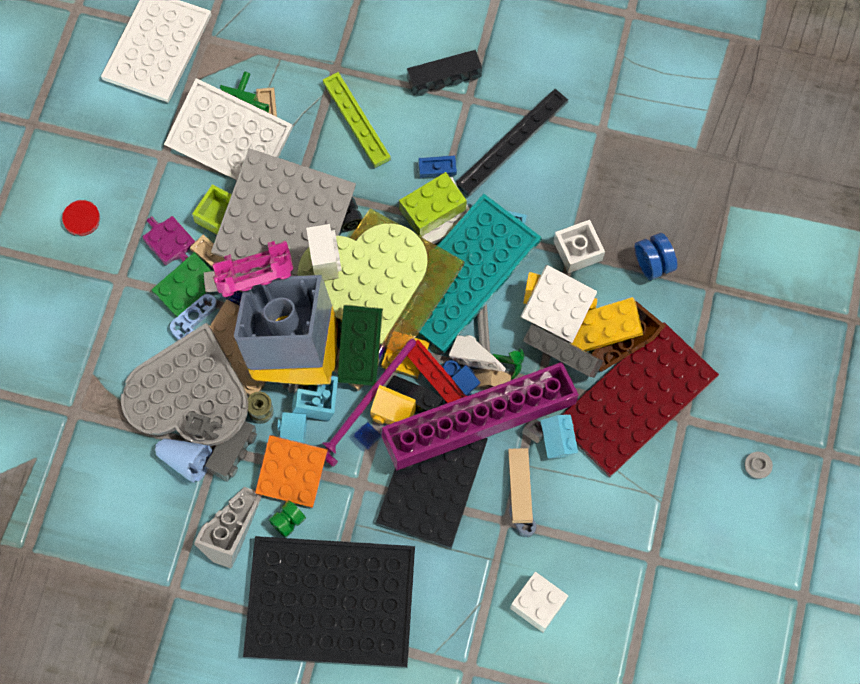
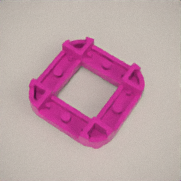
[212,241,293,297]

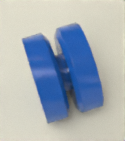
[634,232,677,280]

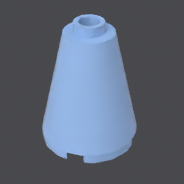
[155,439,212,483]

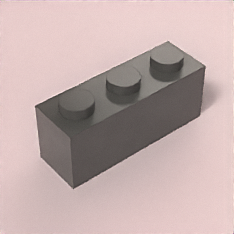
[205,421,257,482]

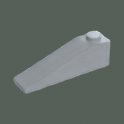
[194,487,263,568]

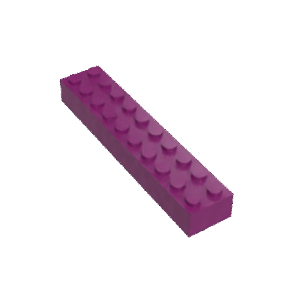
[381,362,579,471]

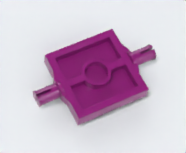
[142,216,196,265]

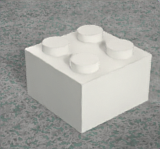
[553,220,605,273]
[510,572,568,632]

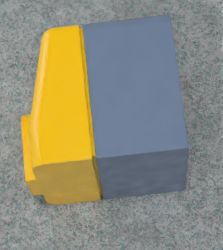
[234,275,338,385]

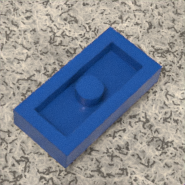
[418,156,457,178]

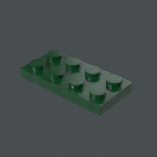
[338,304,383,386]

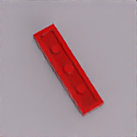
[407,339,467,403]

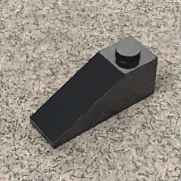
[386,375,443,413]

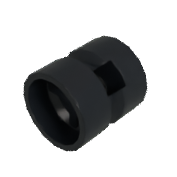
[341,197,364,232]

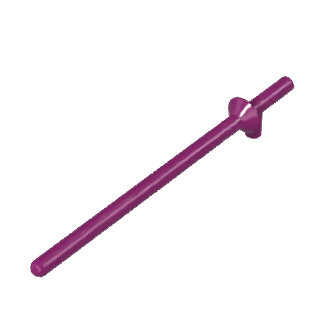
[322,339,416,467]

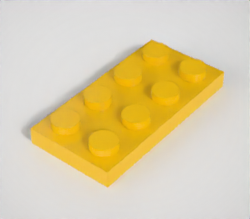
[567,297,643,352]

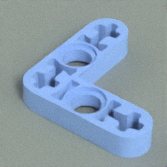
[170,294,217,340]

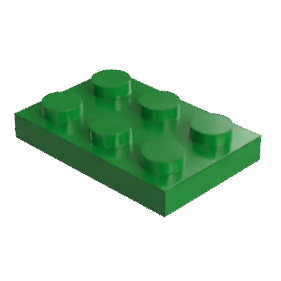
[152,252,212,317]

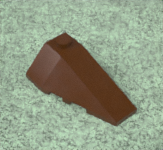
[592,301,666,372]

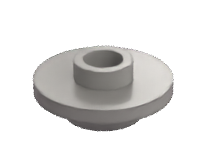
[745,452,773,479]

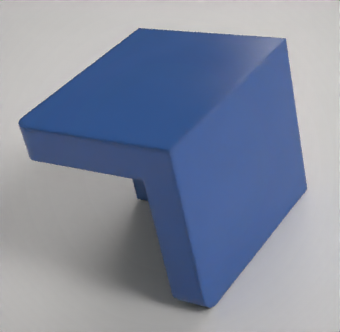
[452,365,481,396]

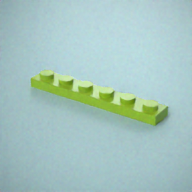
[322,72,391,168]

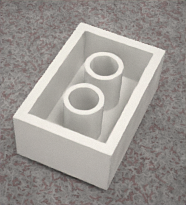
[306,224,342,280]

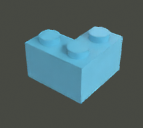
[291,376,338,421]

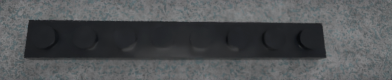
[456,89,569,197]

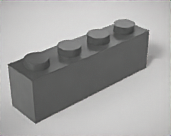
[523,324,603,378]

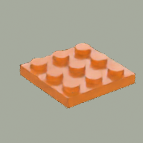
[255,435,328,508]

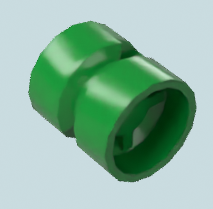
[268,500,306,538]

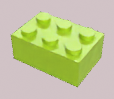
[399,172,467,238]

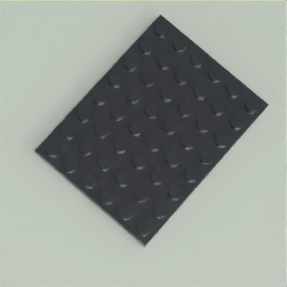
[243,536,415,668]

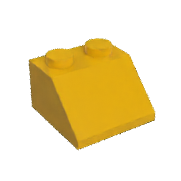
[370,385,416,425]

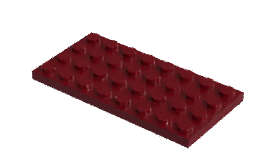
[562,322,719,477]

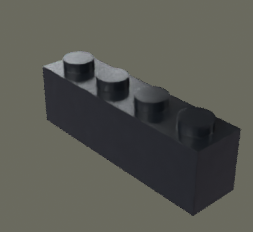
[407,49,482,95]

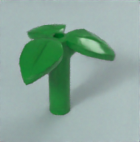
[493,349,524,380]

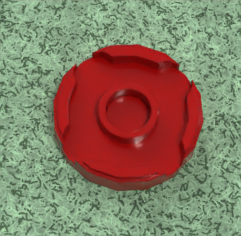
[62,200,100,236]

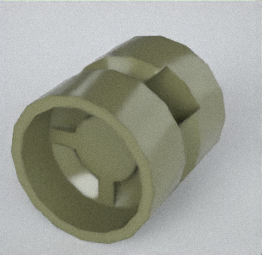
[248,391,274,424]

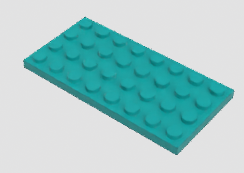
[399,193,542,353]

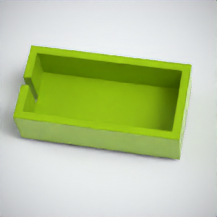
[192,184,232,235]

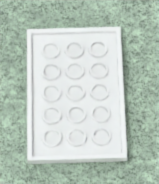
[101,0,212,103]
[164,78,294,180]

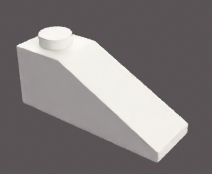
[449,335,506,372]

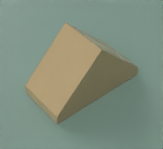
[473,368,511,391]

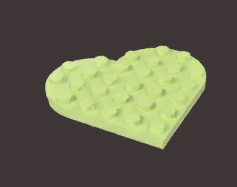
[298,223,427,345]

